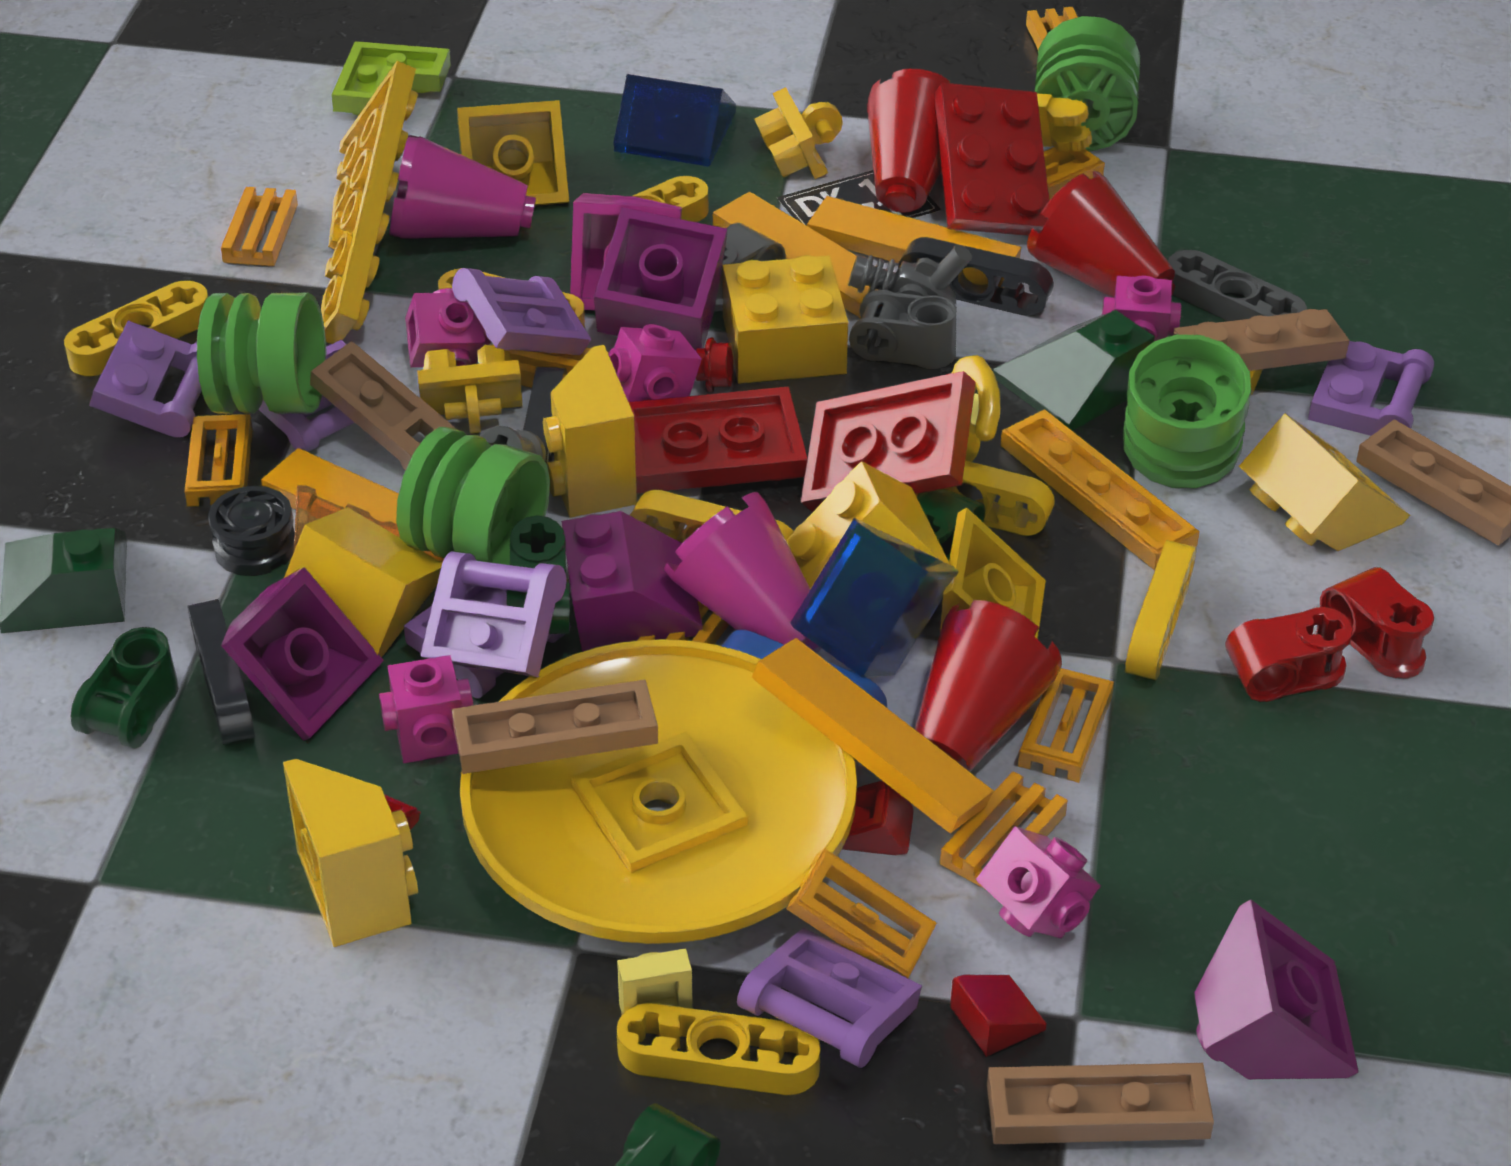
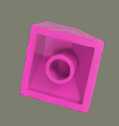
[570,193,682,310]

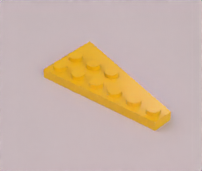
[321,61,418,344]

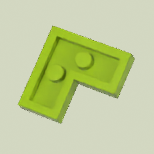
[331,41,451,116]

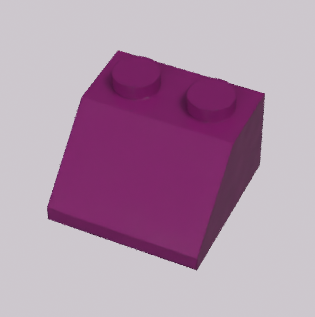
[594,207,727,351]
[561,511,703,652]

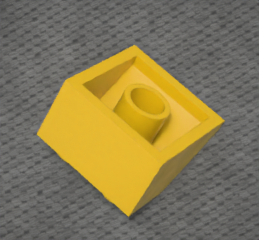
[457,100,569,206]
[543,345,637,518]
[1239,413,1411,551]
[786,461,951,648]
[283,759,418,947]

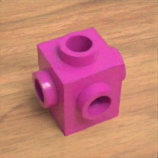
[1102,276,1181,341]
[405,288,491,368]
[608,324,702,402]
[379,655,473,763]
[976,826,1101,939]

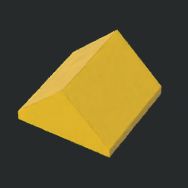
[284,507,442,658]
[940,508,1046,639]

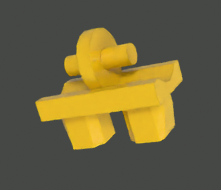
[754,87,843,179]
[417,344,523,434]

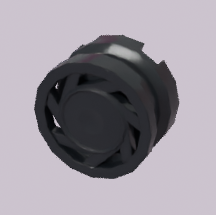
[208,486,297,576]

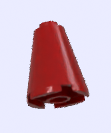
[867,69,950,213]
[1027,171,1175,298]
[915,600,1062,772]

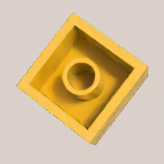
[722,255,848,384]

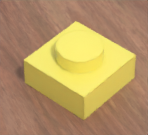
[617,948,692,1015]

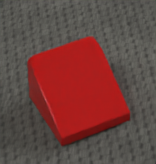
[842,780,914,855]
[950,974,1047,1057]

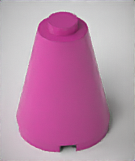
[389,135,536,239]
[664,492,829,653]

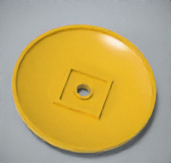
[460,639,857,944]

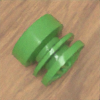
[1034,16,1140,151]
[197,293,327,414]
[1123,334,1251,488]
[396,427,550,565]

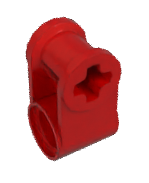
[1320,567,1434,679]
[1225,607,1353,702]

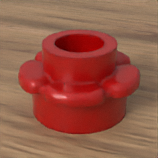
[696,337,734,392]

